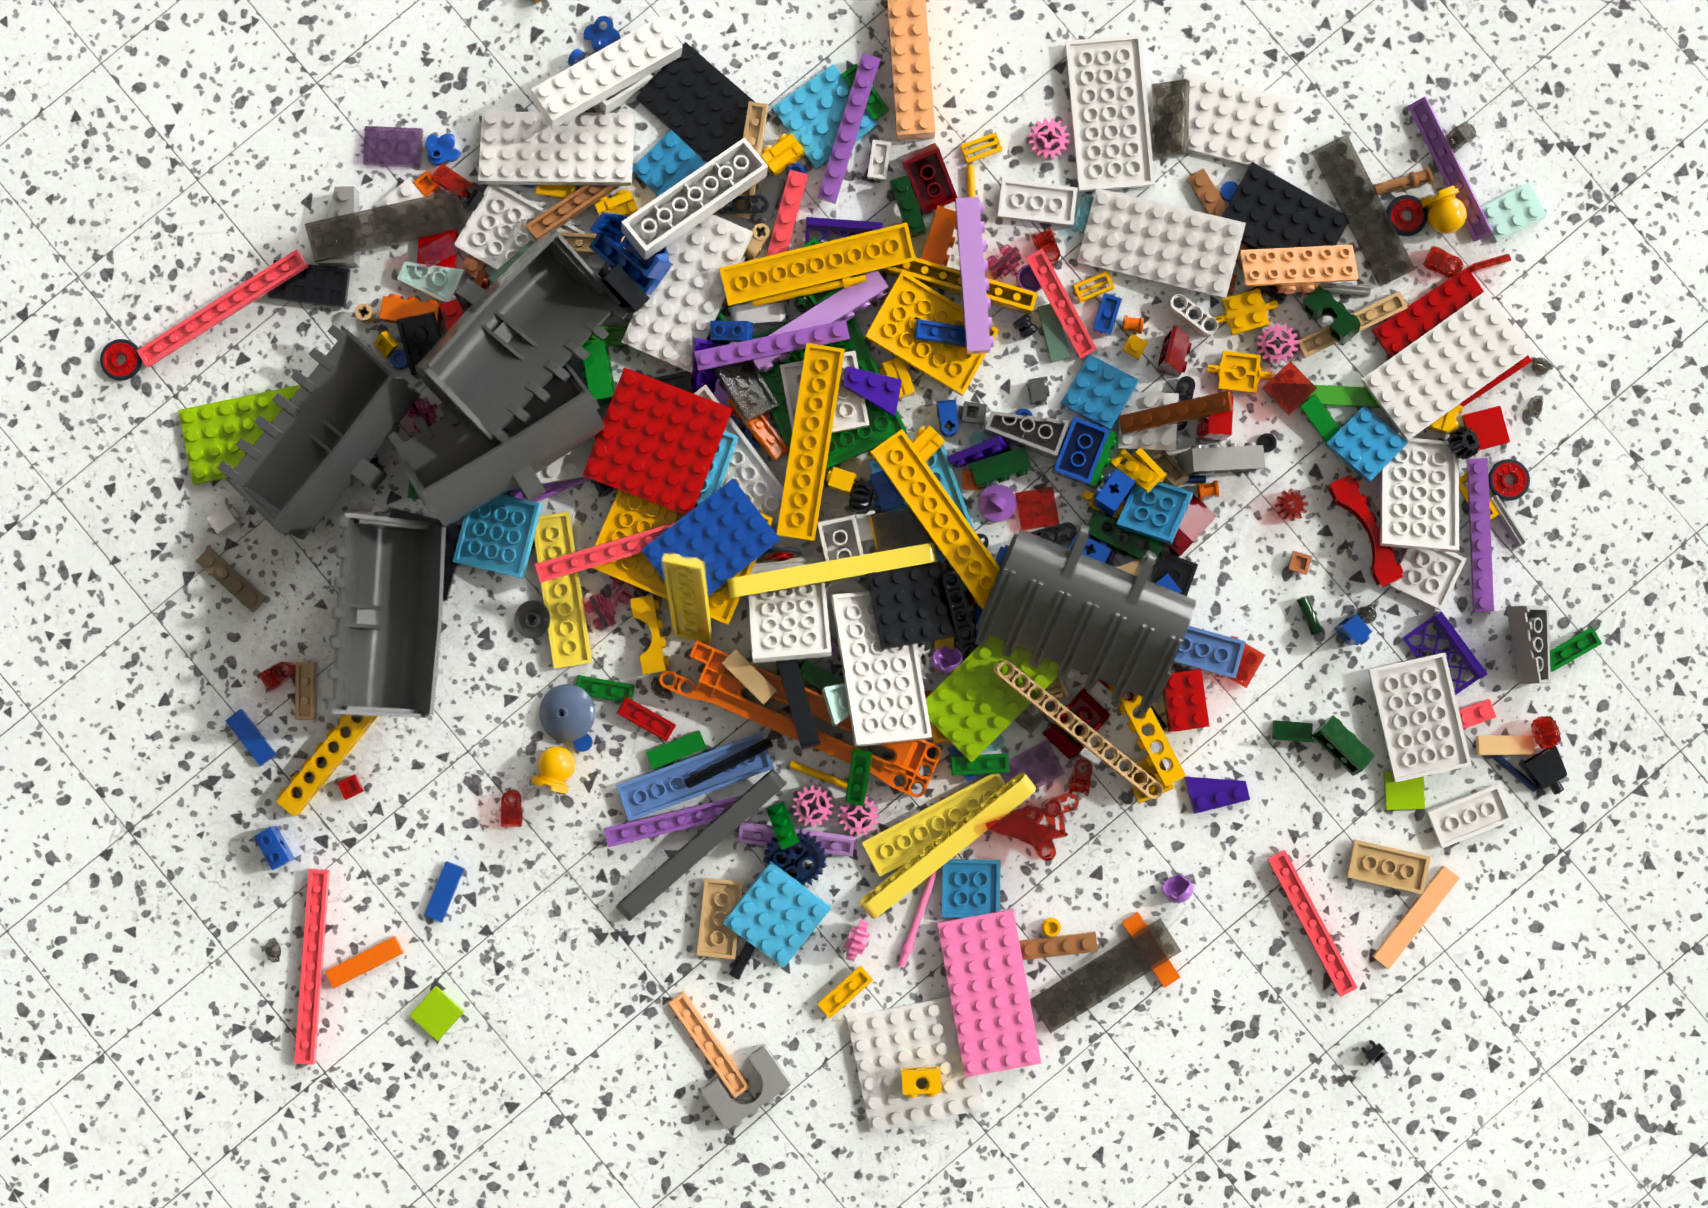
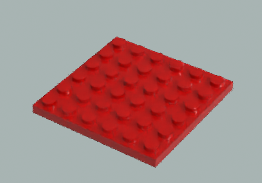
[1371,267,1532,409]
[582,367,733,515]

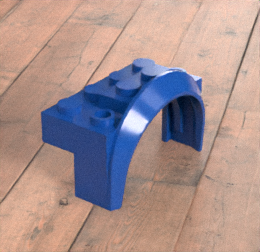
[589,212,673,295]

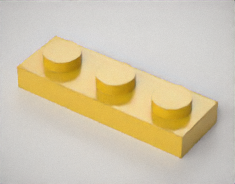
[817,965,873,1019]

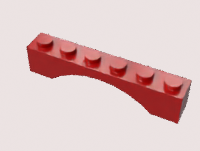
[1327,474,1403,589]

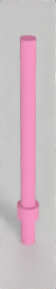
[898,869,939,968]

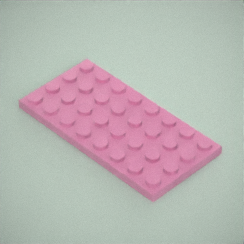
[937,909,1041,1077]

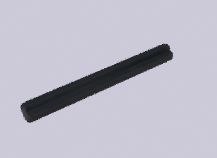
[684,738,773,788]

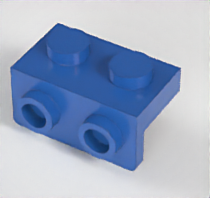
[867,470,904,512]

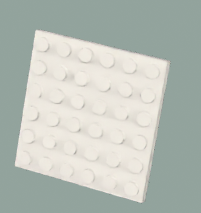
[847,996,984,1133]

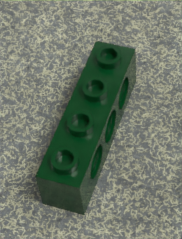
[1087,510,1164,566]

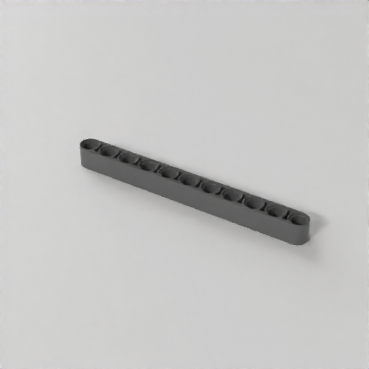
[616,769,786,921]

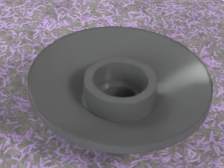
[514,600,550,639]

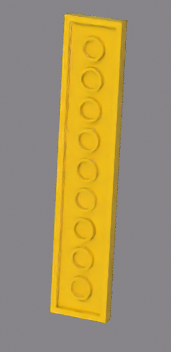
[719,222,916,306]
[777,343,845,541]
[870,429,1000,610]

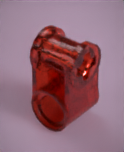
[1031,227,1060,266]
[1423,246,1463,278]
[257,661,296,693]
[1068,758,1092,796]
[501,790,523,827]

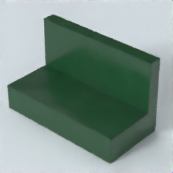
[1272,720,1315,743]

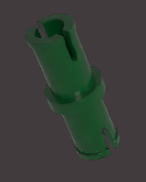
[1296,595,1323,635]

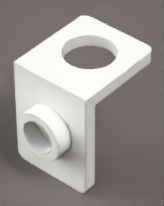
[855,510,875,542]

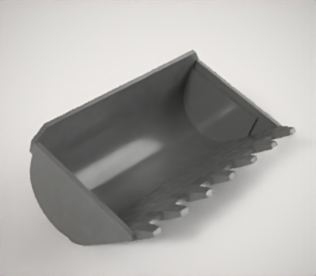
[975,524,1196,713]

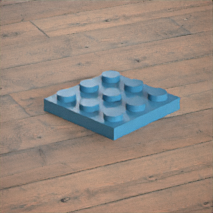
[633,130,706,196]
[1061,354,1140,431]
[1325,405,1408,483]
[1117,482,1193,544]
[941,859,1001,918]

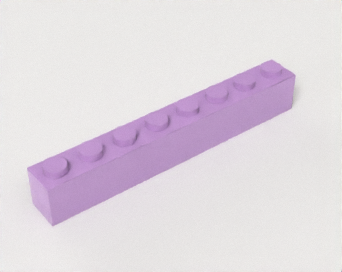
[955,197,994,355]
[752,270,889,372]

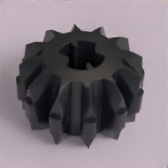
[1447,426,1481,460]
[849,481,874,514]

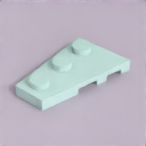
[397,262,466,303]
[822,683,850,726]

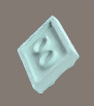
[1481,183,1547,243]

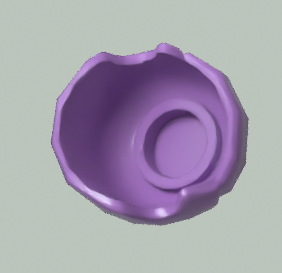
[1016,264,1041,292]
[931,646,962,674]
[1162,874,1193,903]

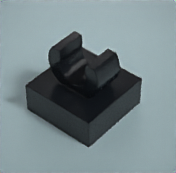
[458,187,484,211]
[1361,1040,1387,1066]

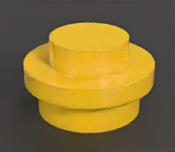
[1041,918,1061,937]

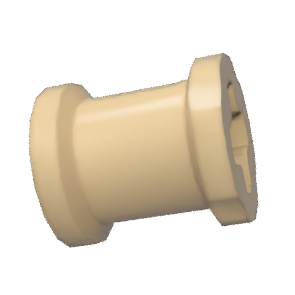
[355,304,376,324]

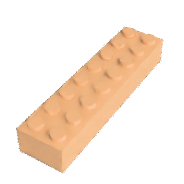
[887,0,935,141]

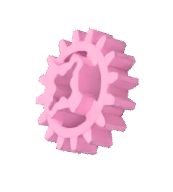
[1028,118,1069,160]
[1257,322,1299,365]
[792,785,834,827]
[838,796,880,836]
[844,919,870,962]

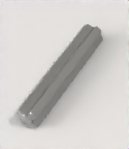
[1317,282,1371,297]
[1489,495,1526,547]

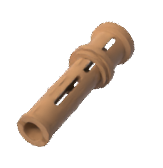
[1373,167,1433,196]

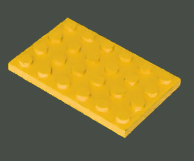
[864,271,999,396]

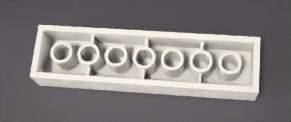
[531,16,683,129]
[621,138,768,260]

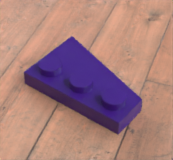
[692,336,727,394]
[842,366,902,418]
[947,436,1012,468]
[1184,776,1250,814]

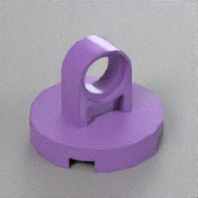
[978,484,1016,522]

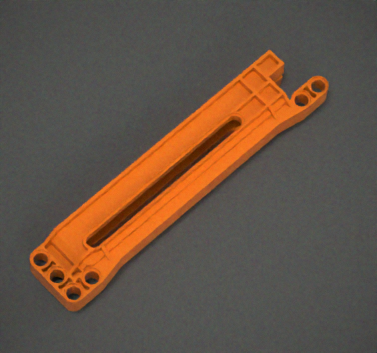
[659,640,941,797]

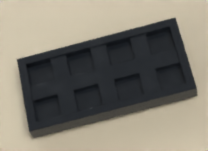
[268,260,351,308]

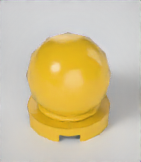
[1420,185,1467,234]
[531,746,575,794]

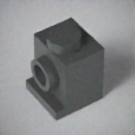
[1027,376,1050,407]
[958,401,987,426]

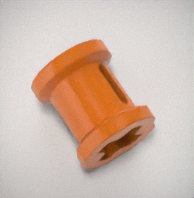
[1122,315,1144,334]
[1197,480,1219,500]

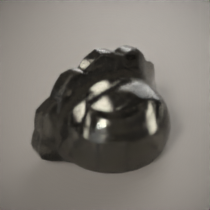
[1531,357,1554,375]
[1527,395,1544,418]
[1359,604,1377,624]
[651,677,672,699]
[265,938,281,962]

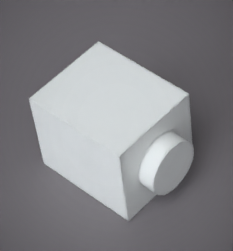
[206,505,241,535]

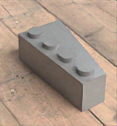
[316,186,360,267]
[983,411,1070,460]
[1177,442,1265,475]
[1507,606,1551,684]

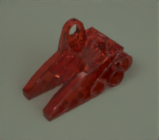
[985,792,1079,861]

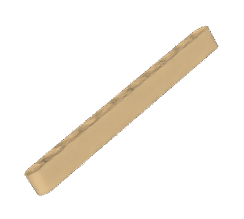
[993,660,1163,799]

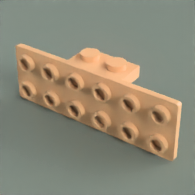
[1240,245,1358,294]

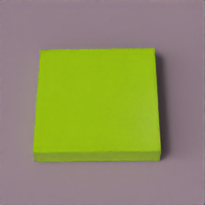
[1383,771,1425,810]
[409,986,465,1041]

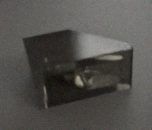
[1446,121,1477,153]

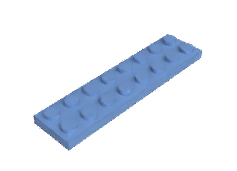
[616,732,774,821]

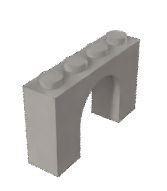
[700,1044,791,1130]

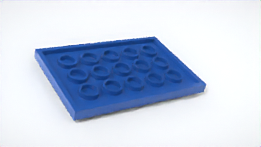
[641,479,781,596]

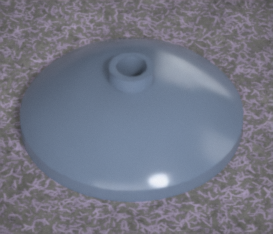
[539,684,595,742]

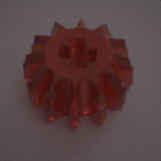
[1275,488,1308,521]
[1531,716,1561,749]

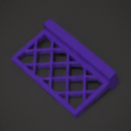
[805,217,883,244]
[1402,611,1487,695]

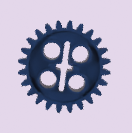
[763,829,826,886]

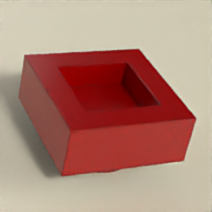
[337,774,364,800]

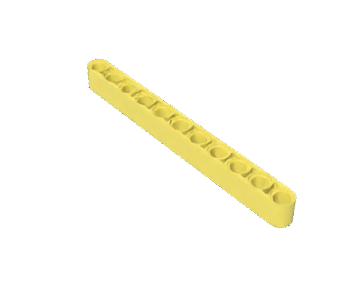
[727,543,937,599]
[859,772,1036,919]

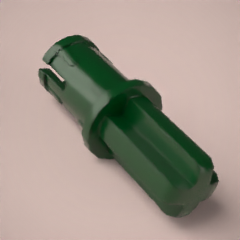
[794,296,809,312]

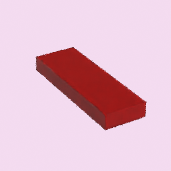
[616,696,676,742]

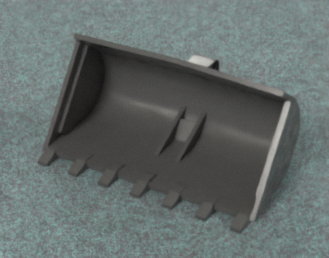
[415,229,628,444]
[217,324,421,540]
[388,362,605,527]
[325,513,446,718]

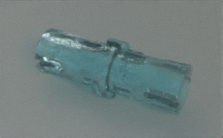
[1072,193,1094,234]

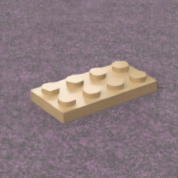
[1346,839,1431,894]
[697,877,744,959]

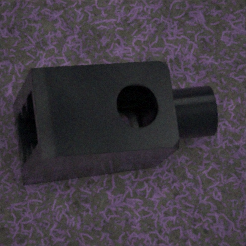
[1519,746,1567,795]

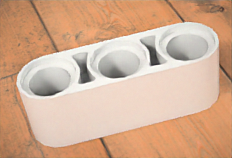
[1168,294,1218,337]
[730,302,787,326]

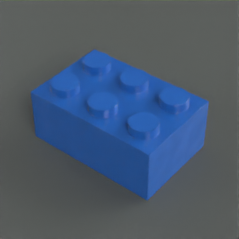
[1051,416,1110,486]

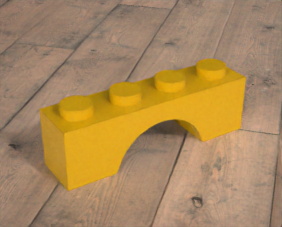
[630,595,670,675]

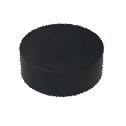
[1256,433,1277,453]

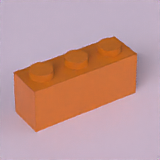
[921,206,957,266]
[379,294,442,330]

